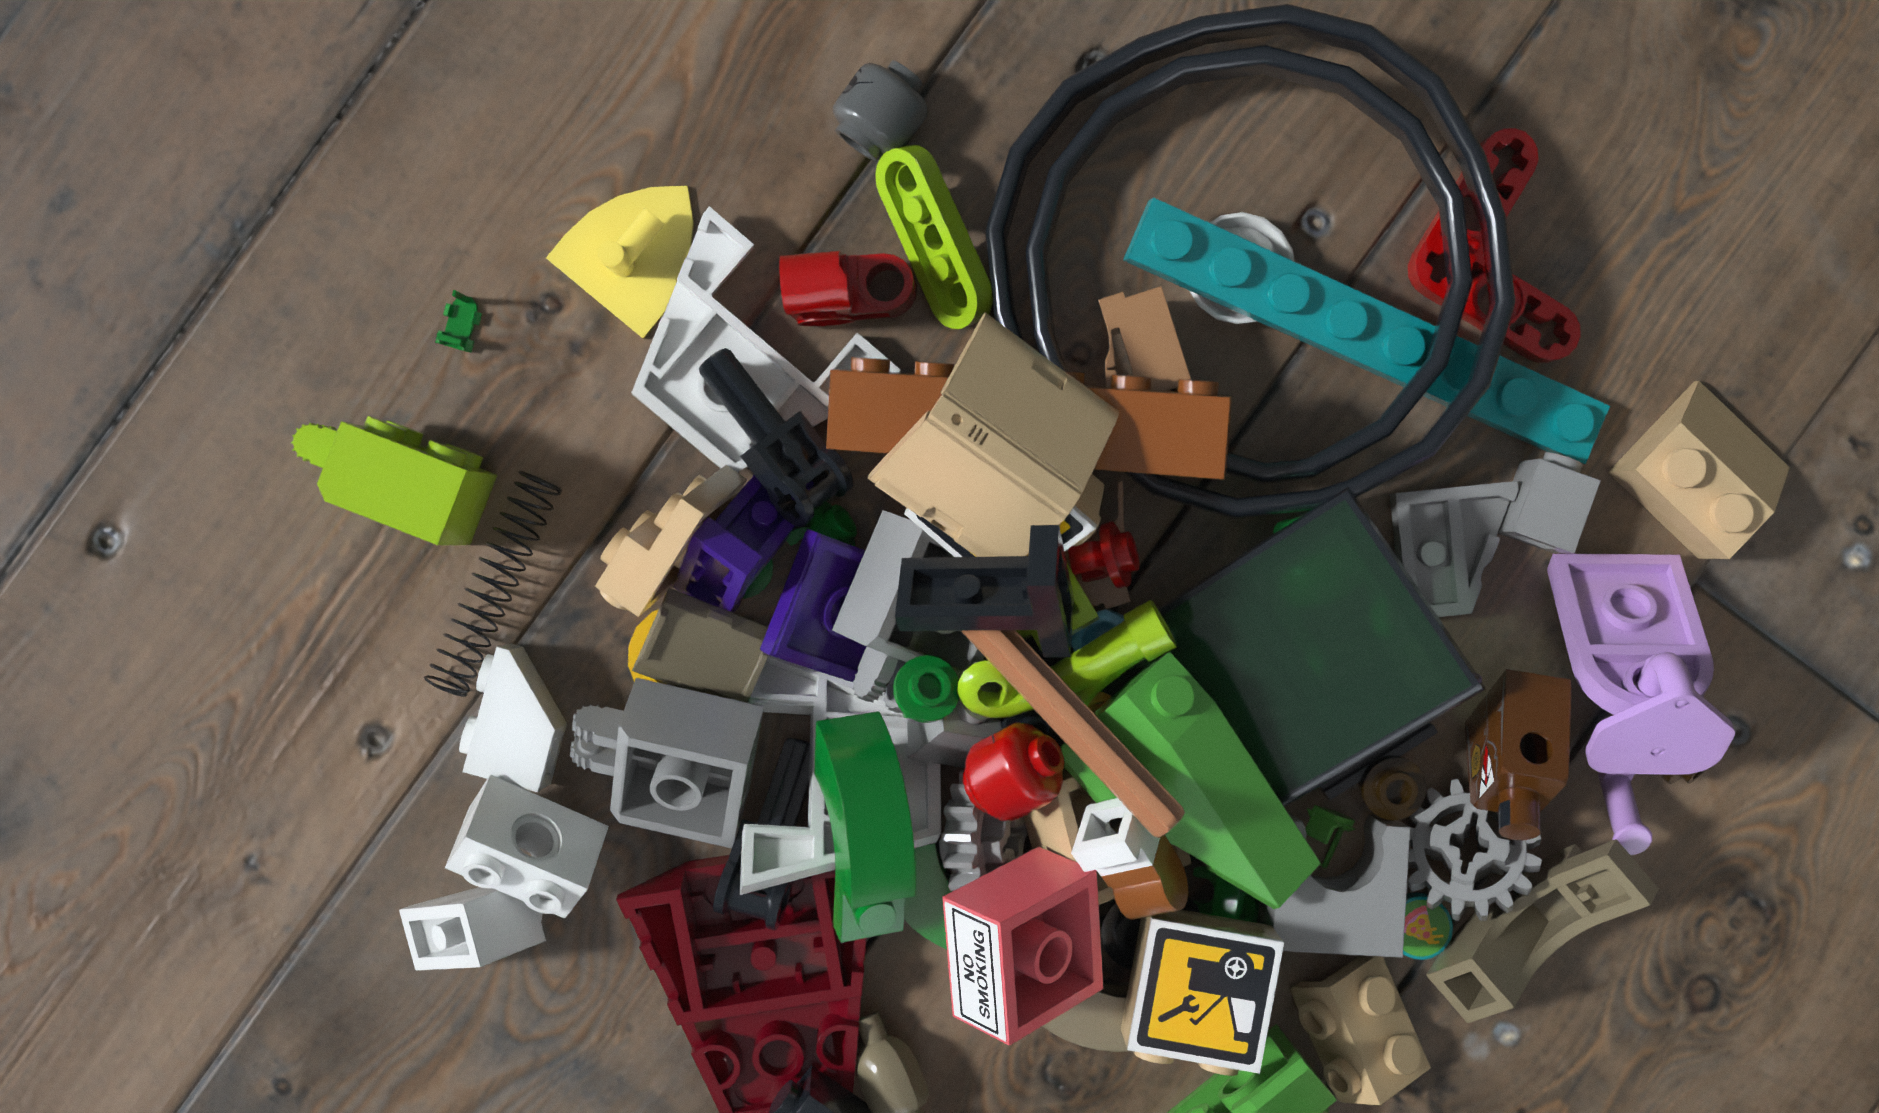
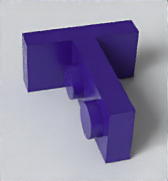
[673,475,814,613]

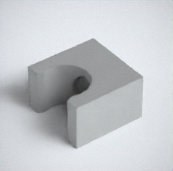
[1259,810,1410,958]

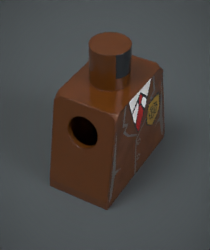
[1465,669,1572,840]

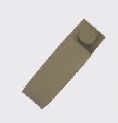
[1426,839,1659,1023]

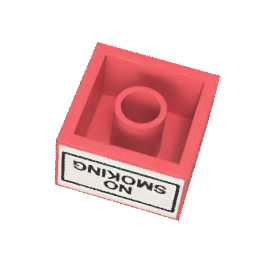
[943,847,1103,1046]

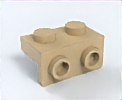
[1291,955,1431,1106]

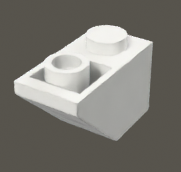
[459,643,567,792]

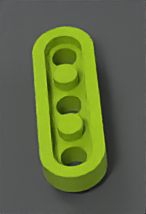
[875,145,993,329]

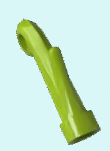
[957,600,1177,718]

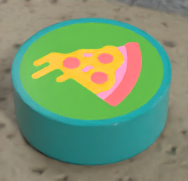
[1403,892,1453,960]

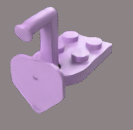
[1547,554,1735,855]

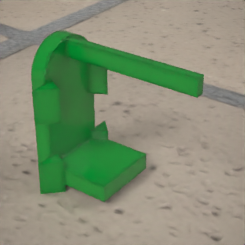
[435,290,482,353]

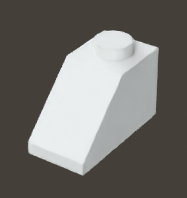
[399,887,546,970]

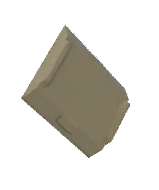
[632,588,769,703]

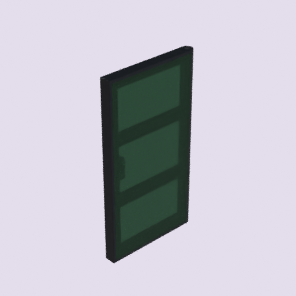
[1057,486,1486,861]

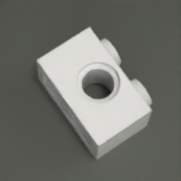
[445,774,609,919]

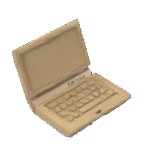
[868,313,1119,557]

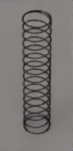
[424,471,563,697]

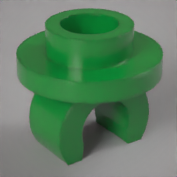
[786,502,857,546]
[893,655,959,723]

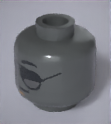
[833,60,928,161]

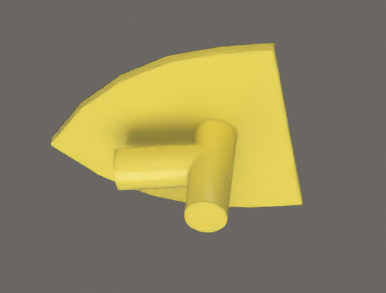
[546,186,694,339]

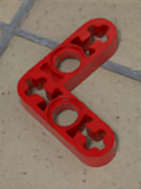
[1408,128,1581,363]

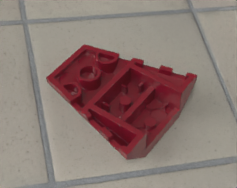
[616,855,867,1113]

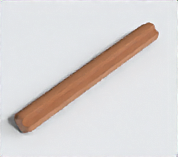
[961,630,1185,838]

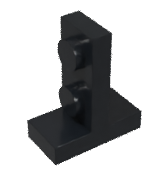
[895,525,1074,657]

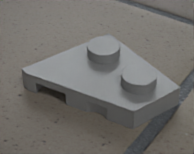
[1389,481,1519,620]

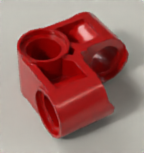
[779,251,917,327]

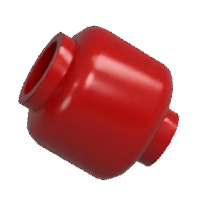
[963,723,1064,821]

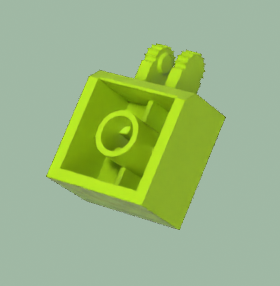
[291,416,497,545]

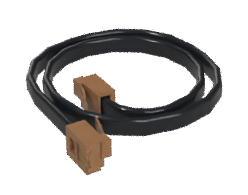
[985,4,1516,609]

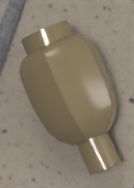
[856,1011,929,1113]

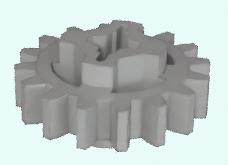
[939,770,1028,891]
[1408,779,1542,922]

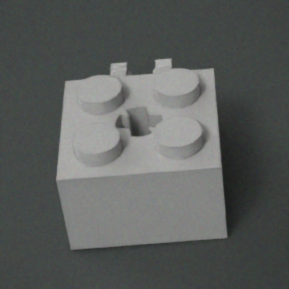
[832,510,985,714]
[570,678,764,848]

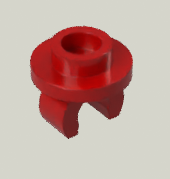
[1068,521,1139,589]

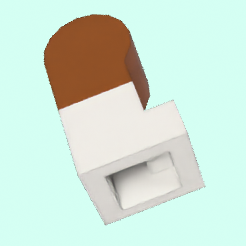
[1071,798,1188,920]

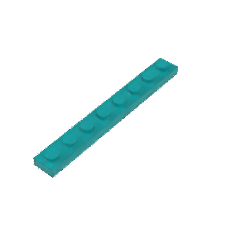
[1123,198,1610,464]

